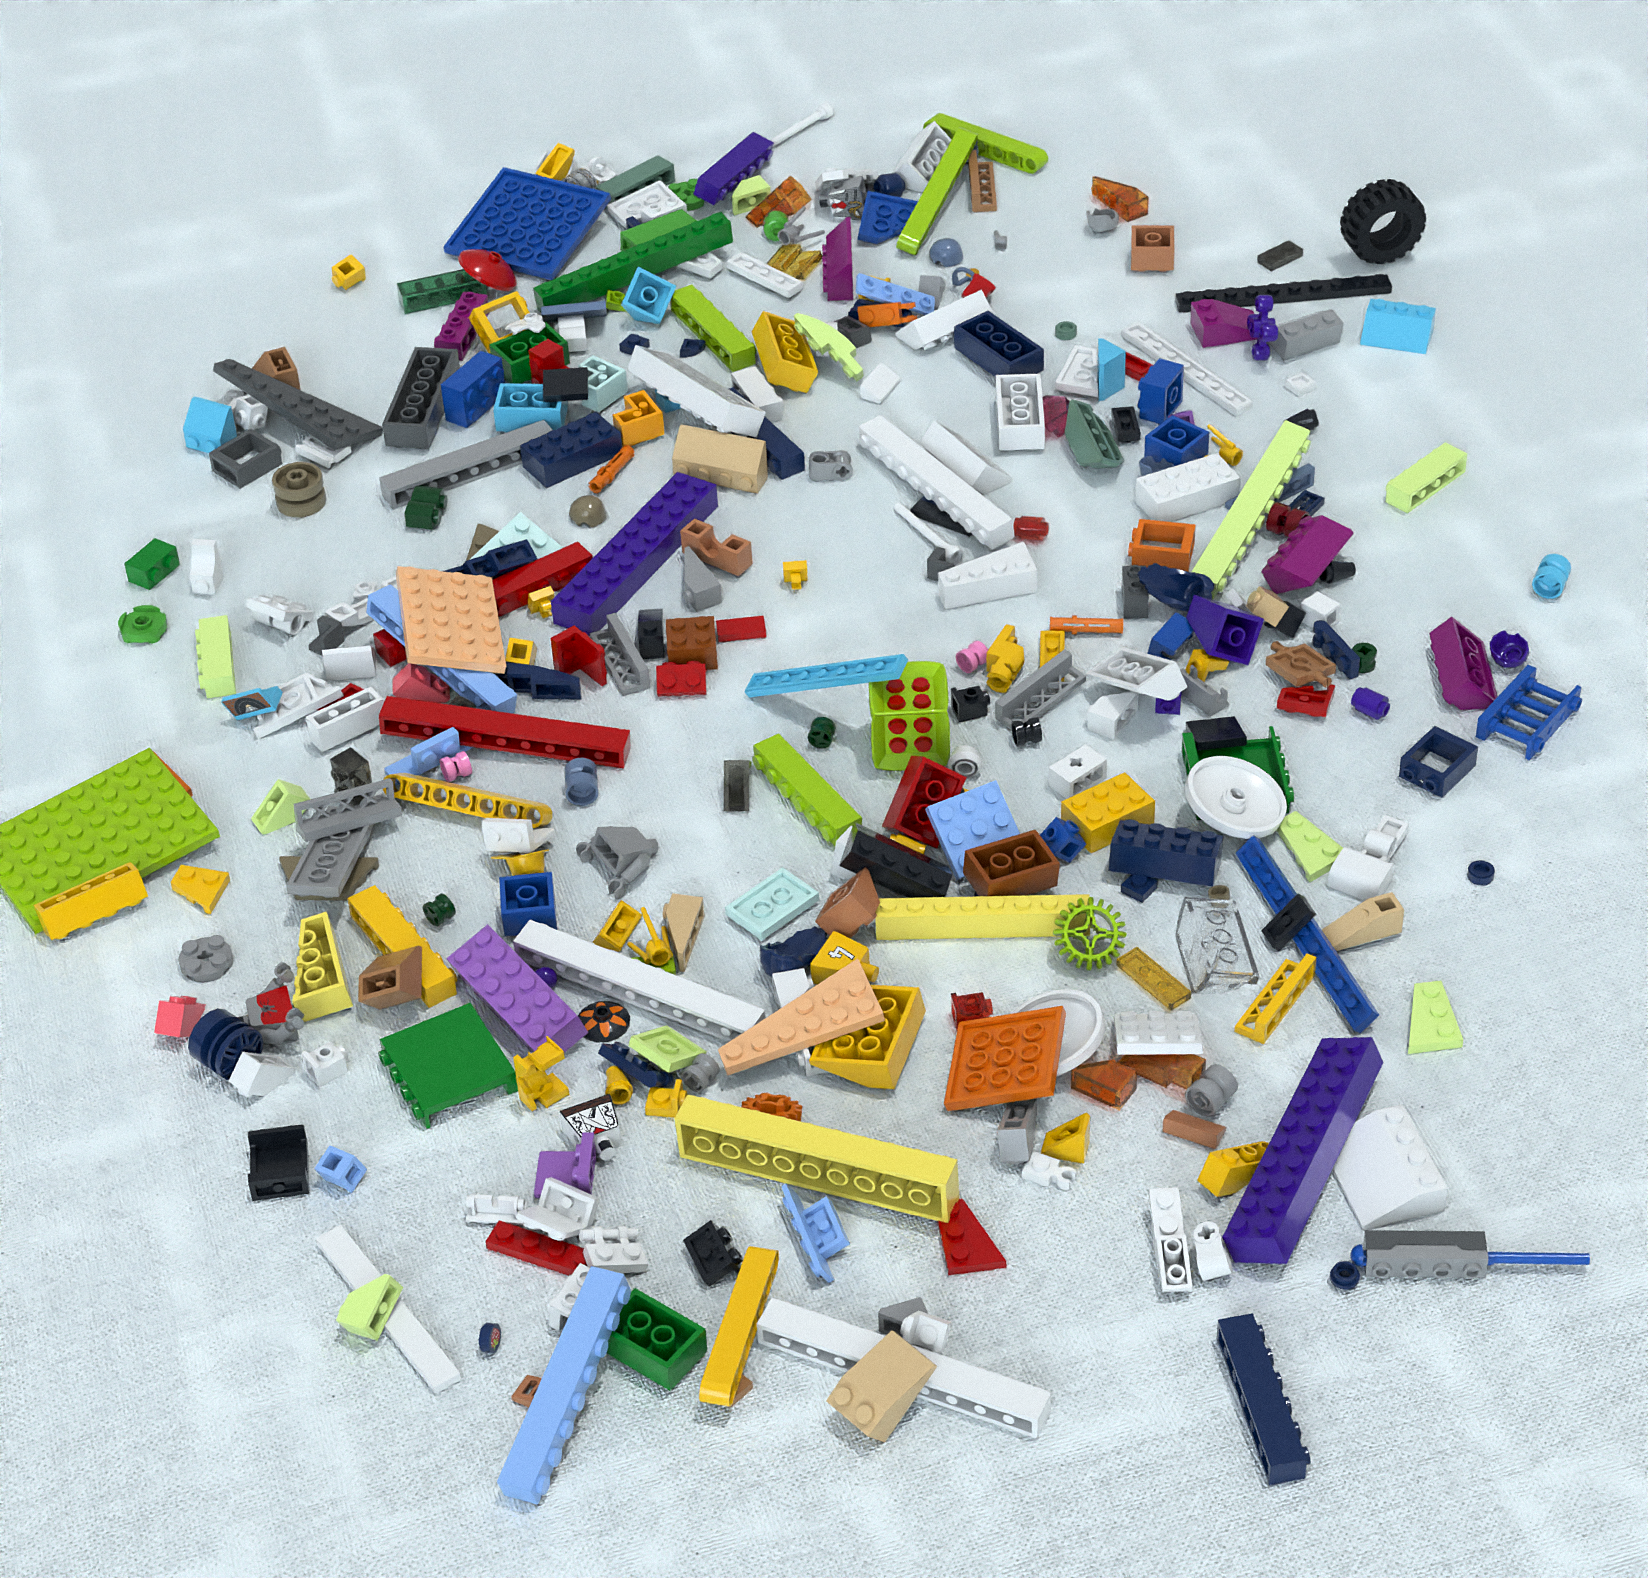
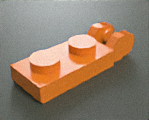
[857,302,917,327]

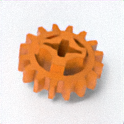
[741,1093,802,1122]

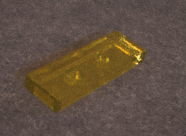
[1116,947,1191,1011]

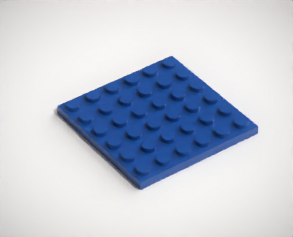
[443,167,611,280]

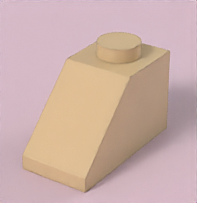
[1246,586,1289,627]

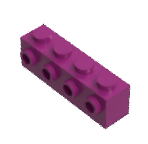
[434,292,489,361]

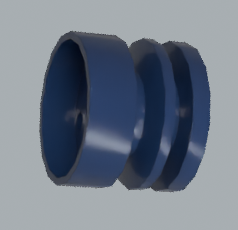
[188,1008,263,1081]

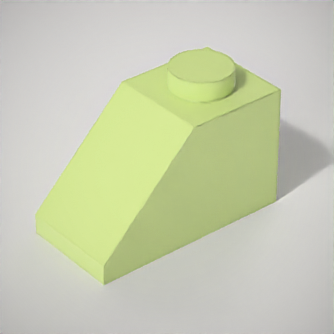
[732,175,771,215]
[251,779,310,834]
[336,1274,403,1341]

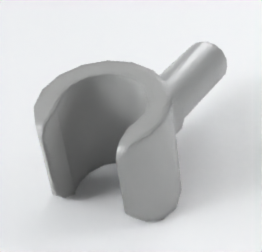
[994,230,1007,249]

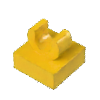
[783,560,808,590]
[528,586,554,619]

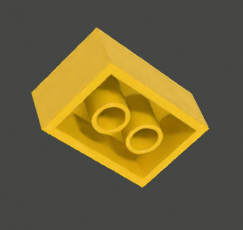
[1061,772,1155,853]

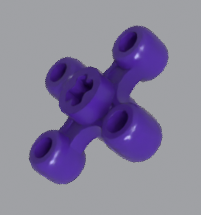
[1247,295,1278,360]

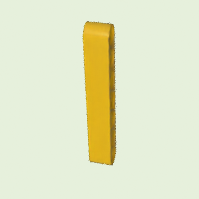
[383,773,553,828]
[699,1246,779,1407]

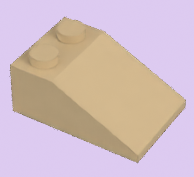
[826,1330,937,1442]

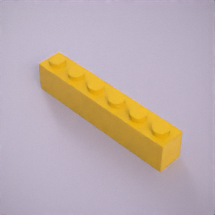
[347,885,458,1008]

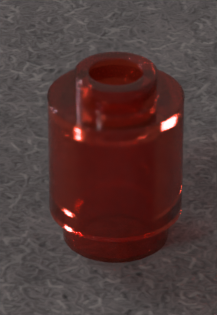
[1013,516,1049,541]

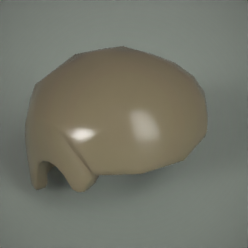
[569,495,607,527]

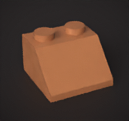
[815,867,880,938]

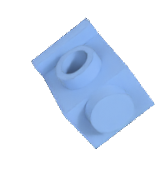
[314,1146,367,1193]

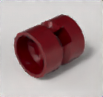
[1266,502,1309,538]

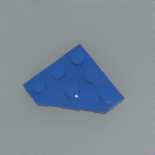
[857,191,918,244]

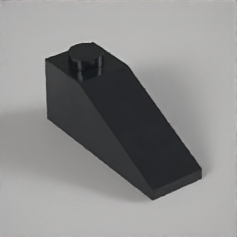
[638,608,665,659]

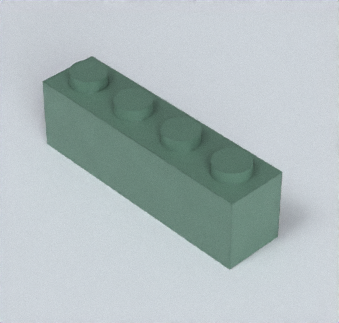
[596,155,675,210]

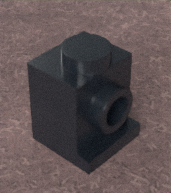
[951,685,990,722]

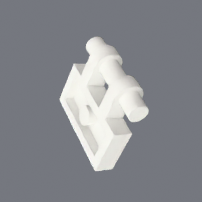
[579,1225,648,1273]

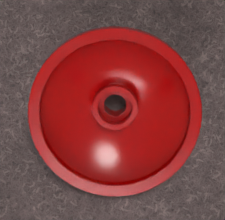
[458,249,517,291]

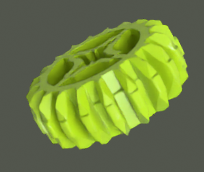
[1053,897,1127,971]

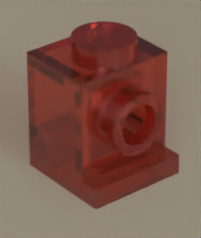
[951,992,993,1031]

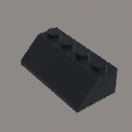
[839,822,952,898]

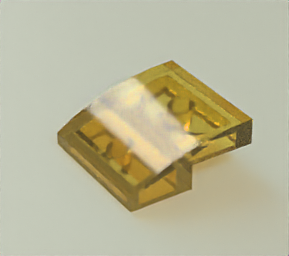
[766,244,822,280]

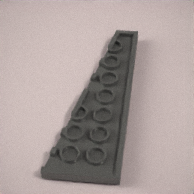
[213,359,383,450]

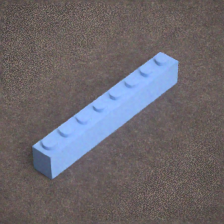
[366,584,517,713]
[497,1266,631,1505]

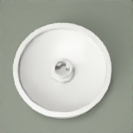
[1185,756,1287,839]
[1011,989,1106,1076]

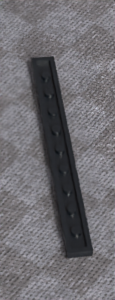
[1175,274,1392,313]

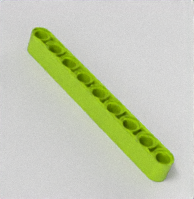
[896,127,978,256]

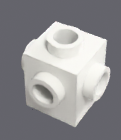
[234,395,268,430]

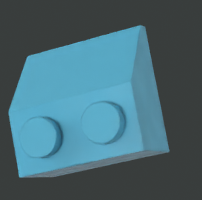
[183,396,237,453]

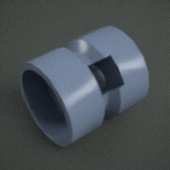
[564,758,598,806]

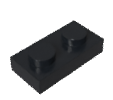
[1111,406,1141,442]
[1261,893,1316,951]

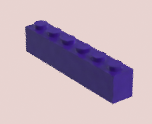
[693,132,774,205]

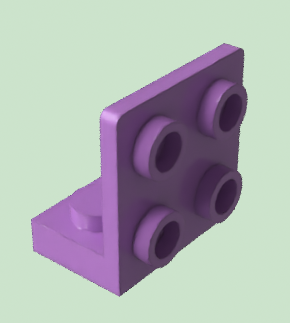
[534,1132,597,1198]

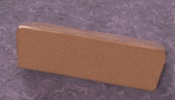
[1163,1110,1226,1149]

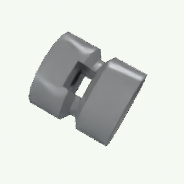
[1185,1064,1238,1117]

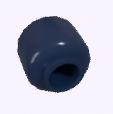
[873,173,905,197]

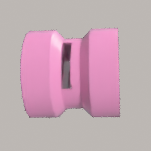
[955,641,988,673]
[439,751,472,782]

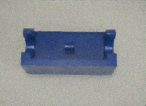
[1147,612,1194,660]

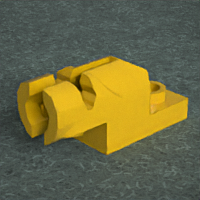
[986,624,1024,693]

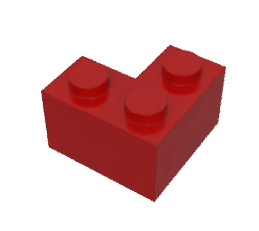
[528,339,569,384]

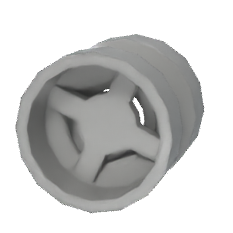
[681,1053,720,1093]

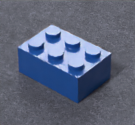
[441,351,505,428]

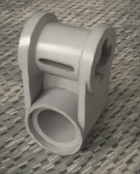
[809,450,853,482]

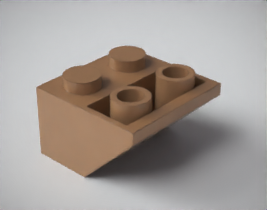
[252,347,301,390]
[358,946,422,1009]

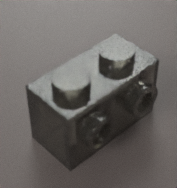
[330,747,372,806]

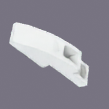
[1148,1187,1193,1292]

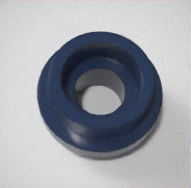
[1330,1261,1360,1290]

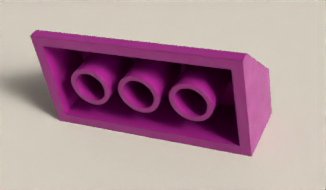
[822,217,853,301]
[1261,515,1354,594]
[1429,616,1498,710]

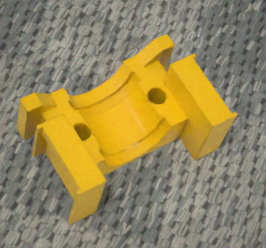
[513,1036,570,1112]

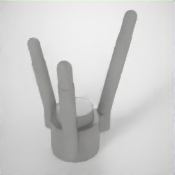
[778,206,825,245]

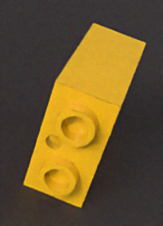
[469,291,530,354]

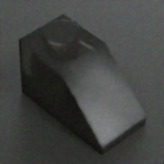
[723,760,752,812]

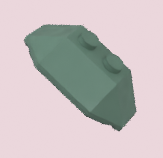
[1065,399,1125,469]

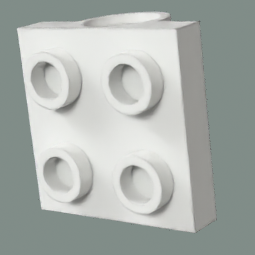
[246,595,314,635]

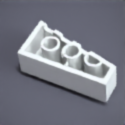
[938,541,1037,609]

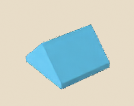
[621,267,676,324]
[1097,338,1126,401]

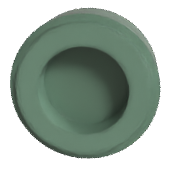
[1055,321,1077,340]

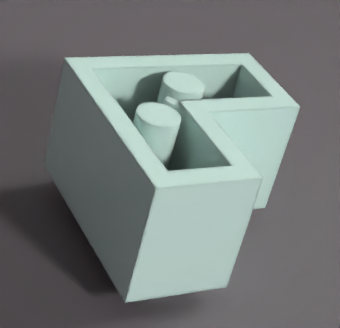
[578,355,628,413]

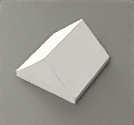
[322,646,376,681]

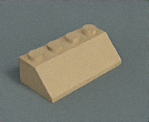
[672,424,768,494]

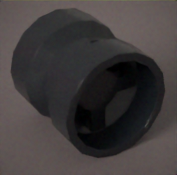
[1011,717,1042,746]

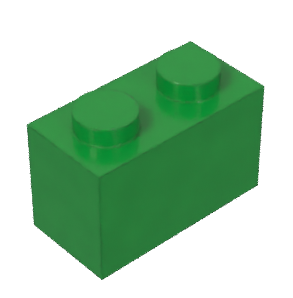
[124,538,180,590]

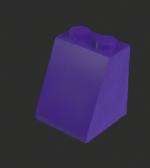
[1186,595,1264,665]

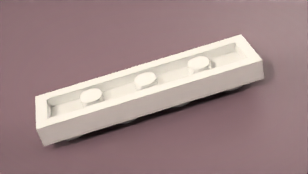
[726,252,803,298]

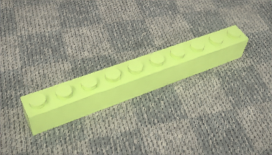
[1192,420,1311,600]

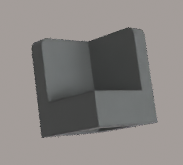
[927,547,955,581]
[308,615,345,655]

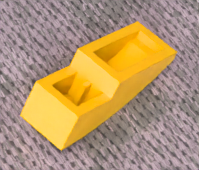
[535,143,575,182]

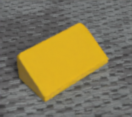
[593,900,642,952]

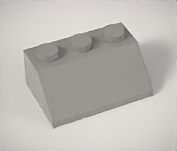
[1269,309,1344,361]

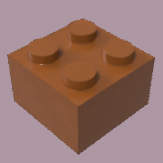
[666,616,718,670]

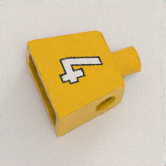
[810,931,879,985]

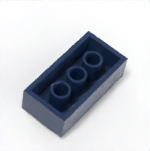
[954,311,1044,377]
[520,412,622,488]
[1108,819,1224,887]

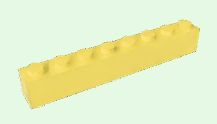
[875,894,1090,940]

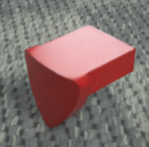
[961,273,996,299]

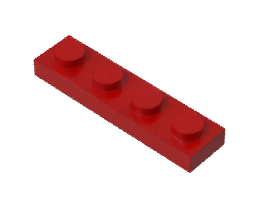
[485,1220,588,1276]

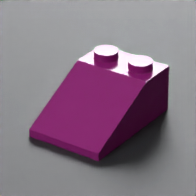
[1190,299,1257,348]

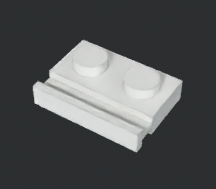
[295,435,351,468]

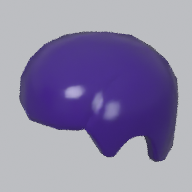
[1489,630,1530,668]

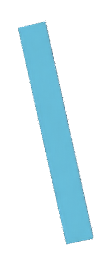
[744,654,908,698]

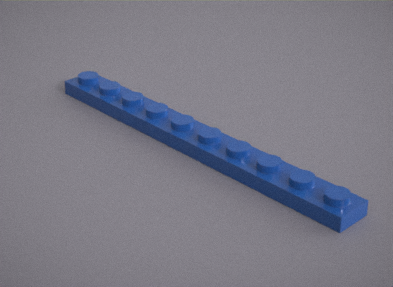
[1235,835,1379,1034]

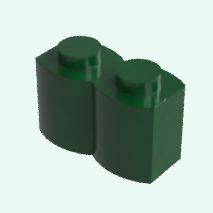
[404,485,448,530]

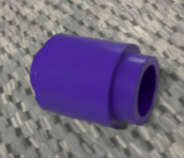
[1351,687,1390,720]

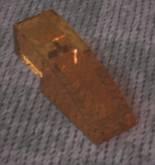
[1118,1054,1206,1090]

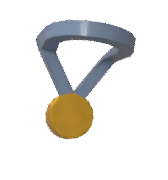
[952,267,980,286]

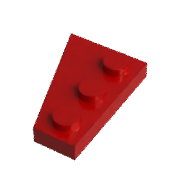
[937,1198,1007,1275]

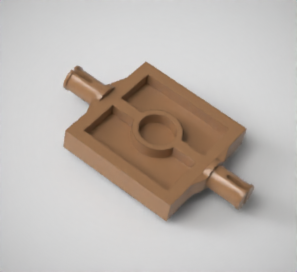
[1265,641,1336,688]

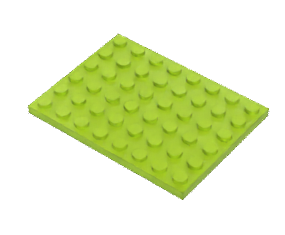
[0,747,220,935]

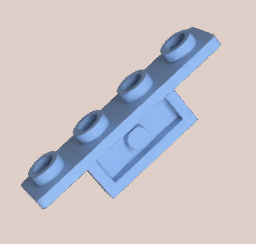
[856,273,935,315]
[384,727,473,785]
[781,1183,850,1283]

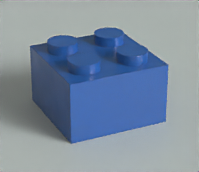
[1137,358,1184,424]
[1144,415,1209,466]
[499,872,557,937]

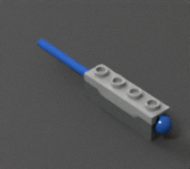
[1350,1230,1590,1279]

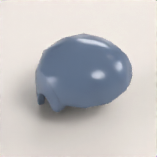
[929,238,963,267]
[1139,456,1174,477]

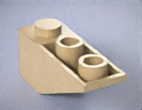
[1322,892,1404,951]

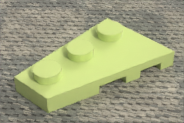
[1277,811,1343,883]
[1408,981,1463,1054]

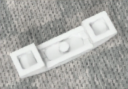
[324,576,398,626]

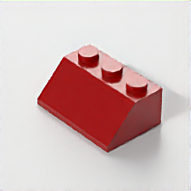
[881,756,967,849]

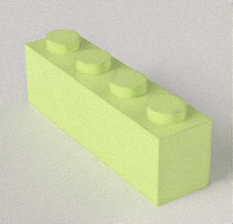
[1385,442,1467,513]
[195,615,236,698]

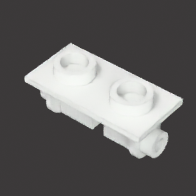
[466,1193,528,1225]

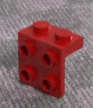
[551,626,607,686]

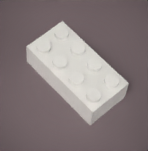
[996,374,1045,451]
[1135,453,1240,522]

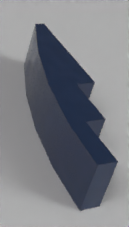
[443,539,538,580]
[493,662,582,700]

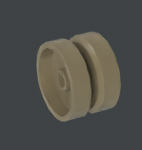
[272,462,327,518]

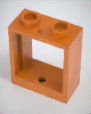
[1128,519,1196,572]

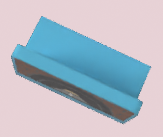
[221,686,283,720]

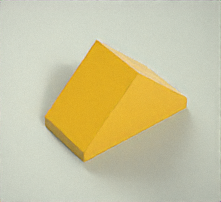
[1041,1112,1090,1164]

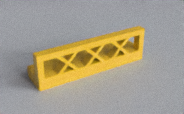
[1234,953,1317,1044]

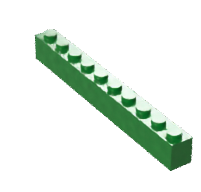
[533,212,733,312]

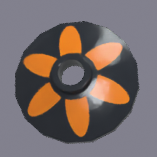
[578,1001,630,1042]

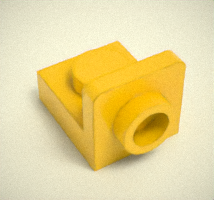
[1185,649,1229,682]
[645,1079,688,1118]

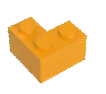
[612,390,665,446]

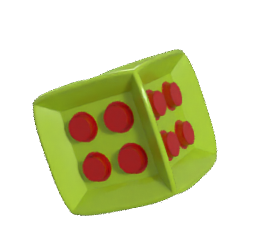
[869,661,950,771]

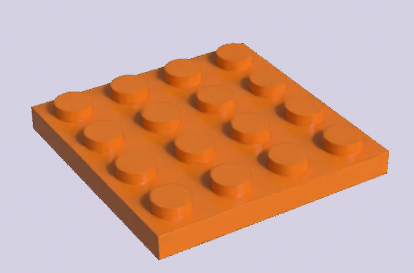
[944,1006,1066,1111]

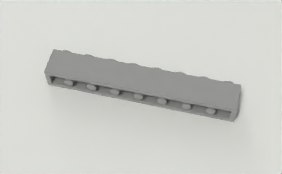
[379,420,552,510]

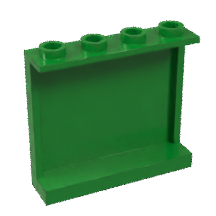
[1181,726,1294,820]
[378,1003,518,1129]

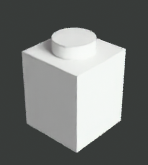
[1300,591,1340,628]

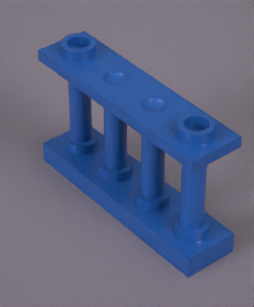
[1476,665,1582,760]

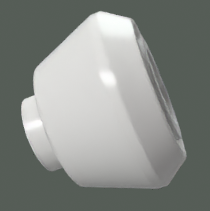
[948,745,983,778]

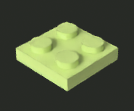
[628,1025,707,1073]

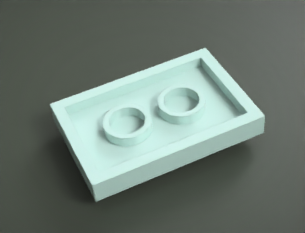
[725,867,819,941]

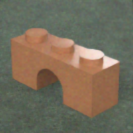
[680,518,753,576]

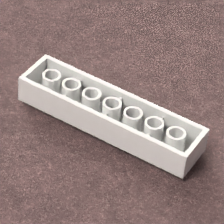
[627,345,766,438]

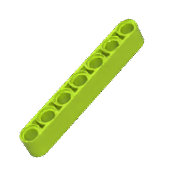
[923,113,1048,174]

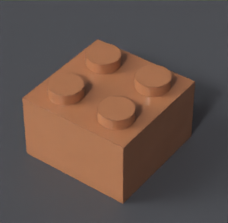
[1131,225,1175,272]

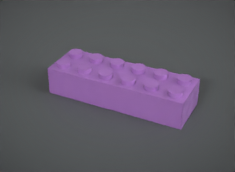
[446,924,588,1053]

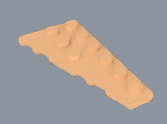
[718,959,885,1076]

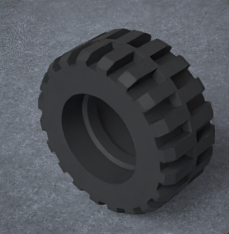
[1340,179,1426,264]

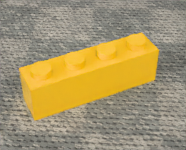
[33,862,148,940]

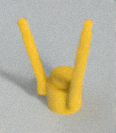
[1205,424,1243,466]
[627,907,673,966]

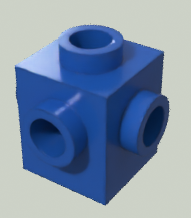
[1040,817,1086,863]

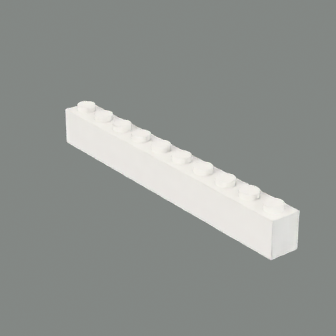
[858,415,1015,550]
[513,920,765,1042]
[757,1298,1051,1439]

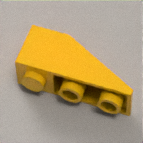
[1197,1141,1269,1197]

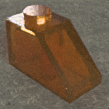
[1071,1059,1137,1111]

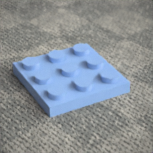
[925,780,1020,881]

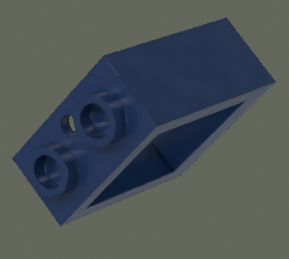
[1399,726,1478,798]

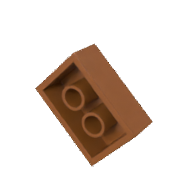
[963,829,1060,896]

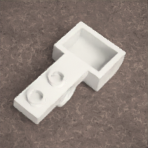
[1328,815,1409,900]

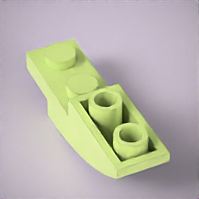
[794,313,864,382]

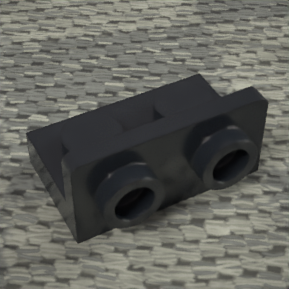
[683,1220,743,1287]

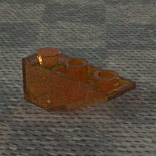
[745,175,812,228]
[1091,176,1149,222]

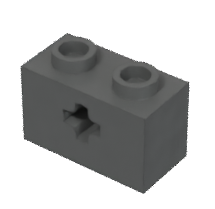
[1121,565,1149,619]

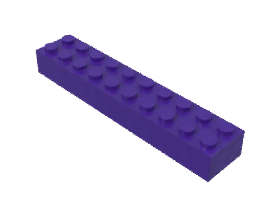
[551,472,718,636]
[1222,1037,1384,1264]

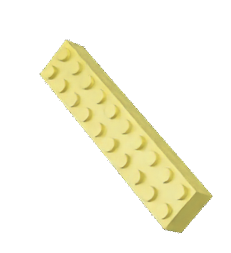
[675,1095,960,1223]

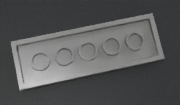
[286,806,376,898]

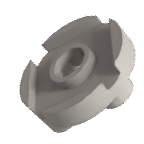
[178,935,234,982]

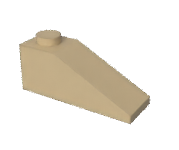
[663,893,705,972]

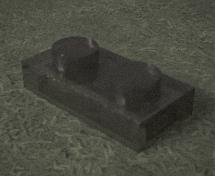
[1257,240,1303,271]

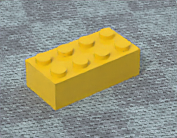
[752,311,818,393]

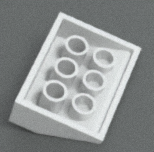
[1332,1104,1448,1231]

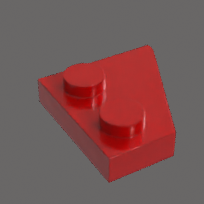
[1276,684,1335,717]

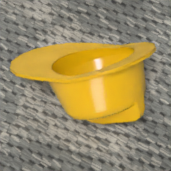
[491,849,549,876]

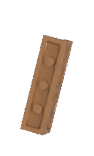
[968,150,997,212]

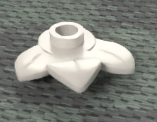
[505,313,546,335]

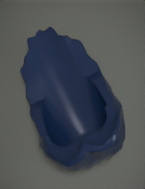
[1137,563,1214,612]
[759,926,827,977]

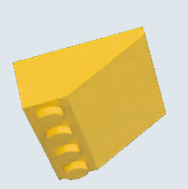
[809,985,926,1089]

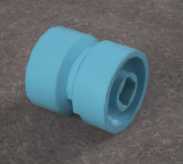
[1532,554,1571,599]

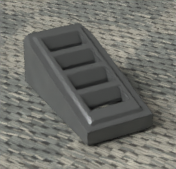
[833,316,872,348]

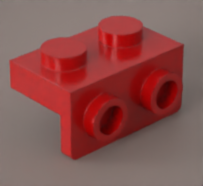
[656,661,707,697]

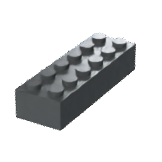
[382,347,460,449]

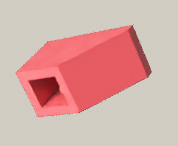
[392,663,450,703]
[154,996,206,1037]

